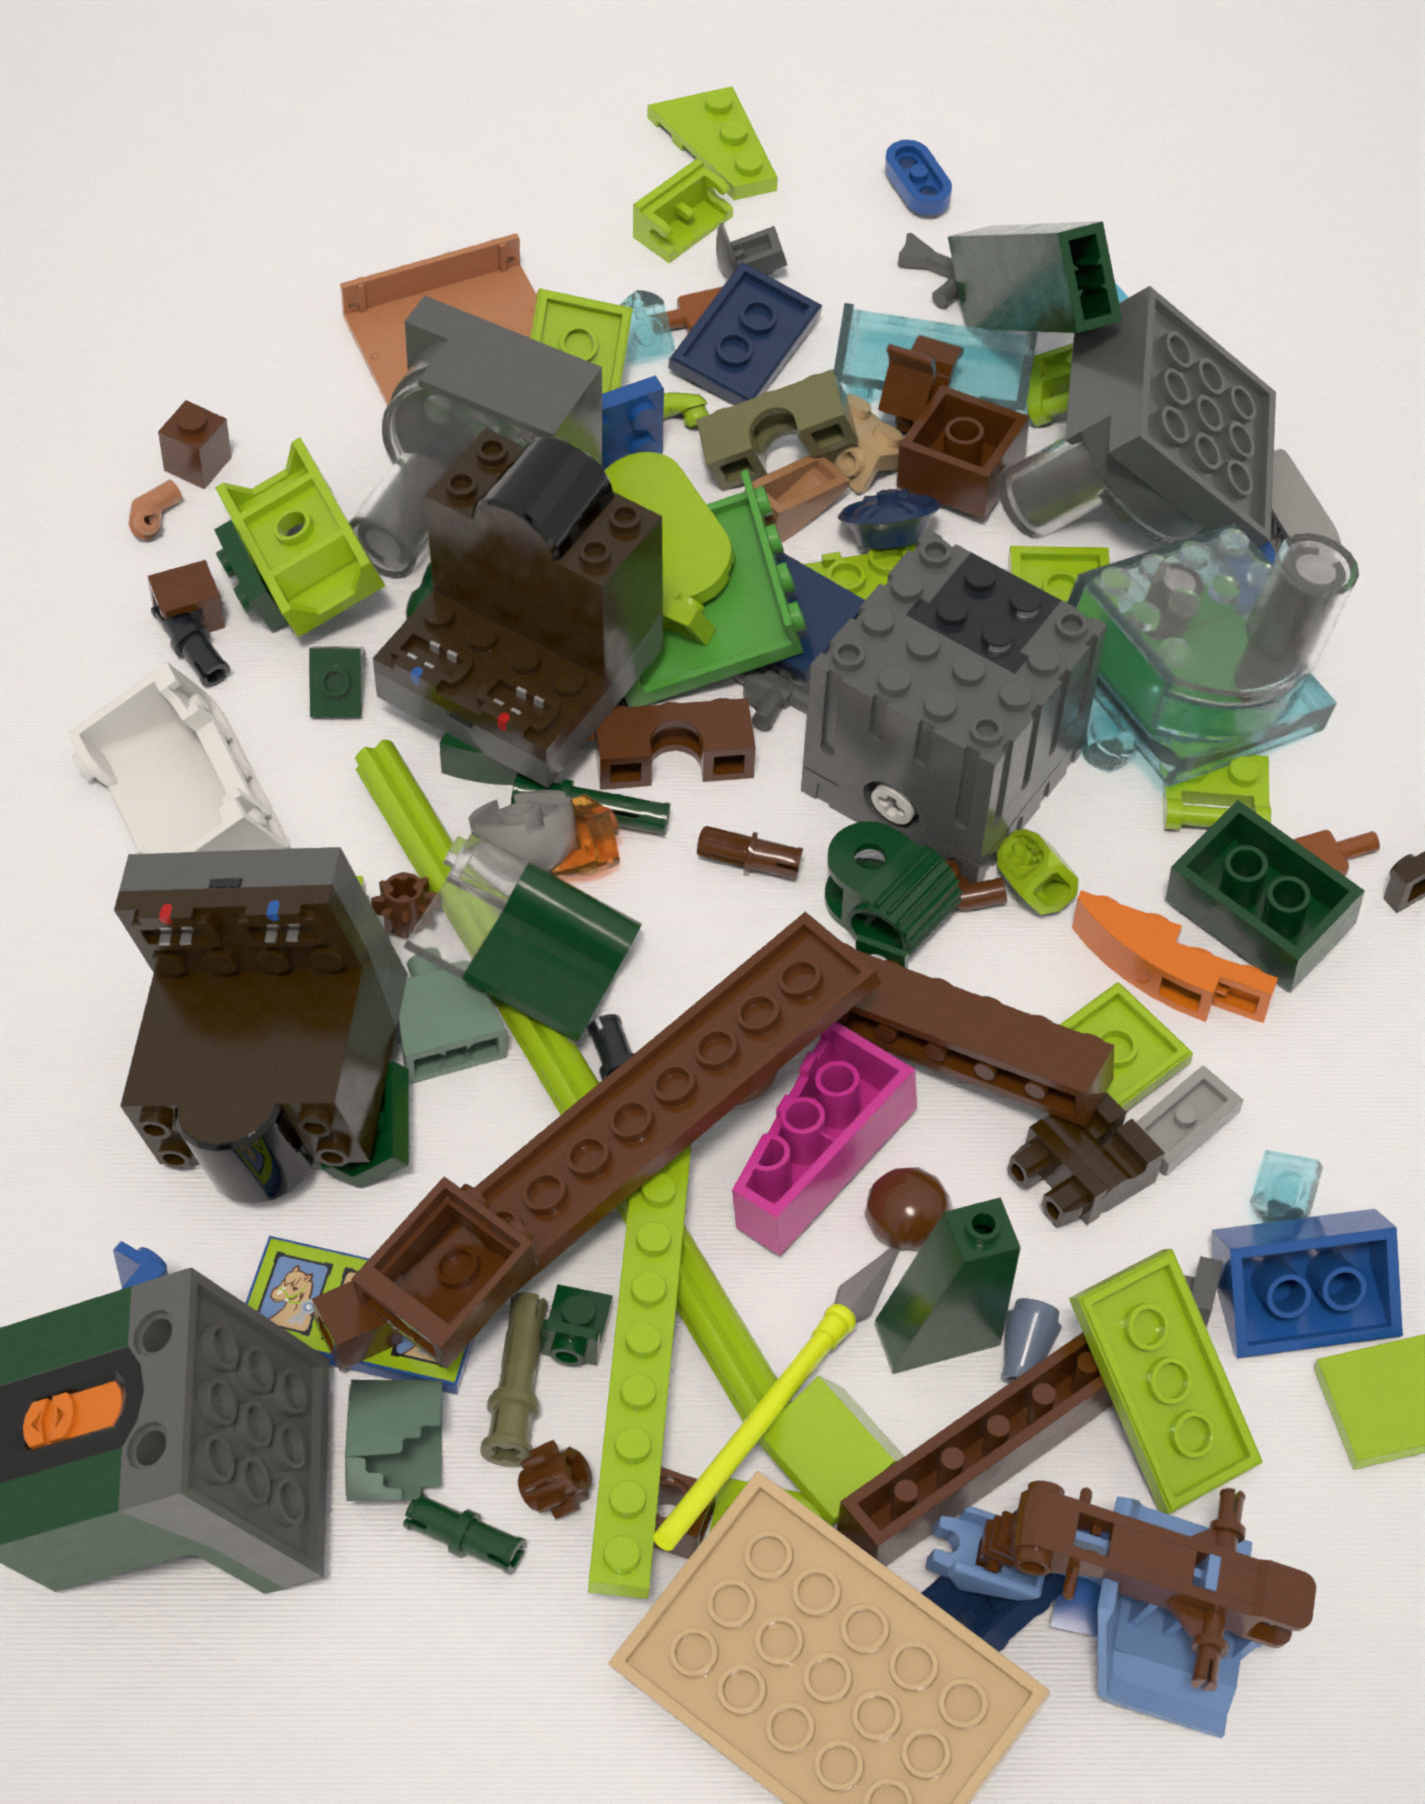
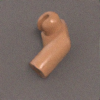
[128,479,182,540]

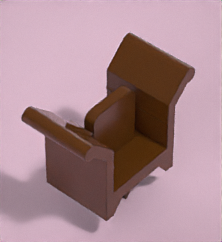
[878,335,964,432]

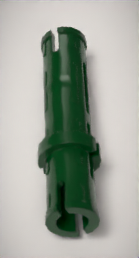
[511,774,671,836]

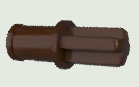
[697,826,803,881]

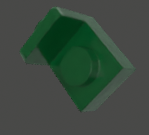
[541,1284,613,1366]

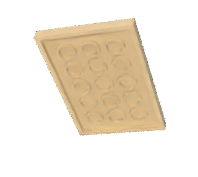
[608,1471,1051,1804]

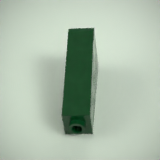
[874,1197,1021,1374]

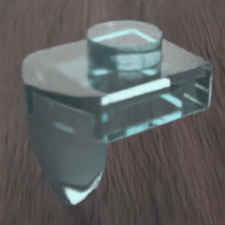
[619,290,675,362]
[1083,699,1140,773]
[1250,1150,1323,1223]

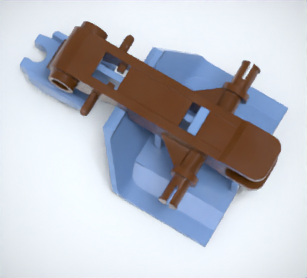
[925,1480,1316,1738]

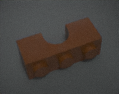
[594,698,756,790]

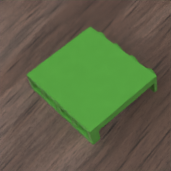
[590,469,807,707]

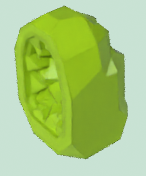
[997,829,1079,915]

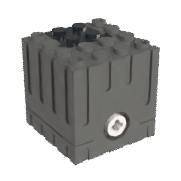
[801,529,1107,883]

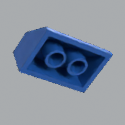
[1212,1209,1403,1358]

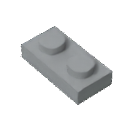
[1136,1065,1244,1175]

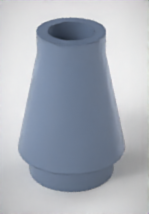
[1001,1298,1062,1384]

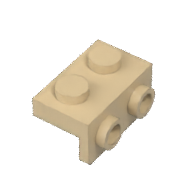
[798,394,903,493]

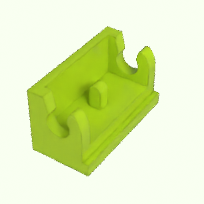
[633,158,733,263]

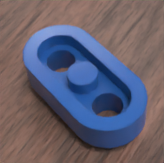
[885,140,952,215]

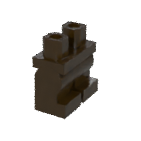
[1007,1092,1165,1227]

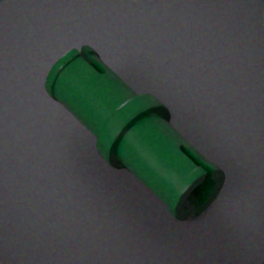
[403,1493,526,1575]

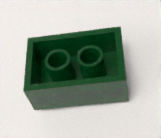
[1165,800,1365,992]

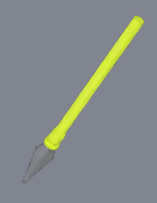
[653,1247,900,1551]

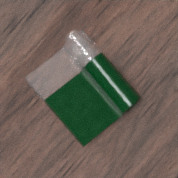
[403,832,642,1042]

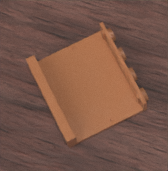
[340,233,536,409]

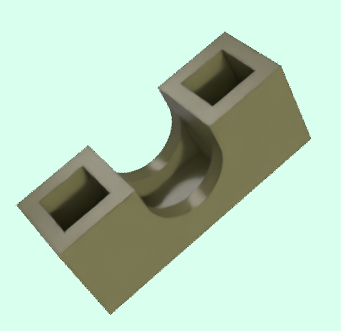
[696,369,859,491]

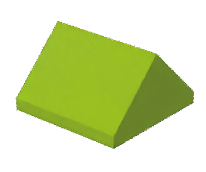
[758,1375,904,1526]

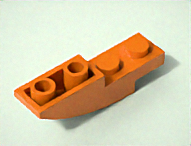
[1072,890,1278,1023]

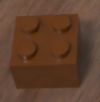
[896,385,1030,519]

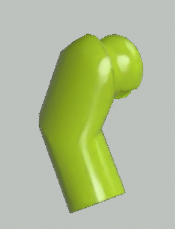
[663,392,709,428]

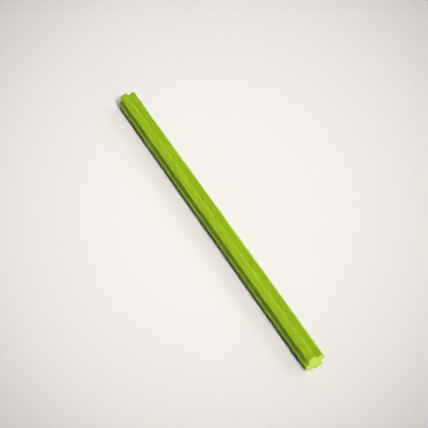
[354,740,792,1422]

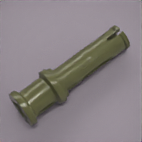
[480,1292,547,1467]

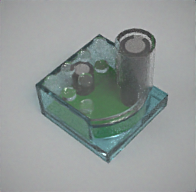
[1067,523,1359,787]

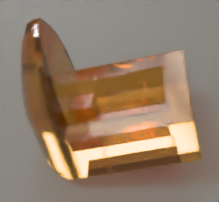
[551,794,620,877]

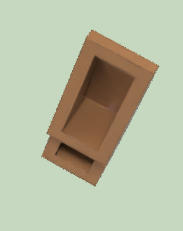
[745,454,850,543]

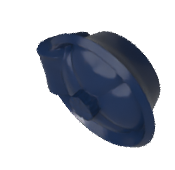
[838,488,941,549]

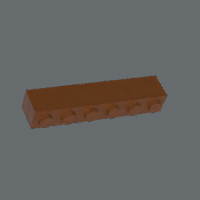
[836,943,1114,1127]
[836,1332,1113,1566]

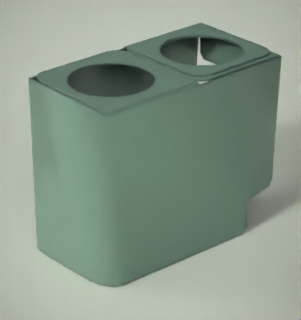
[345,1379,442,1502]

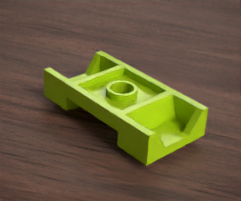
[215,437,386,638]

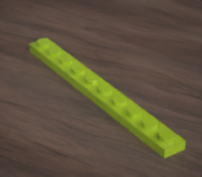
[587,1144,691,1599]

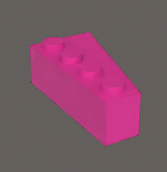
[732,1022,917,1256]

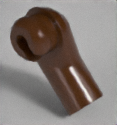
[945,860,1007,911]

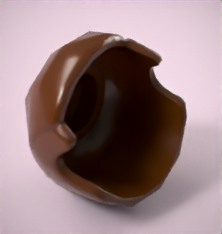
[865,1167,953,1250]

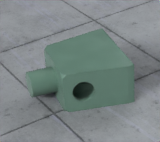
[398,951,507,1085]

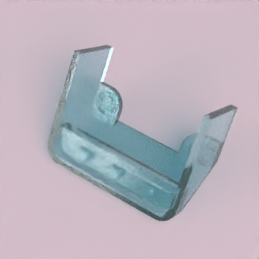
[834,303,1039,413]

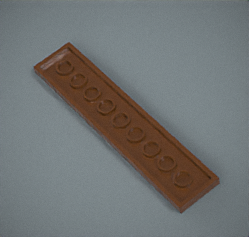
[394,912,881,1325]

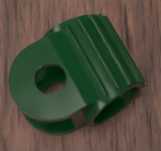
[824,821,963,956]

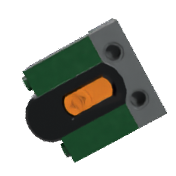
[0,1267,329,1594]

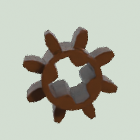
[371,872,439,939]
[518,1440,592,1519]

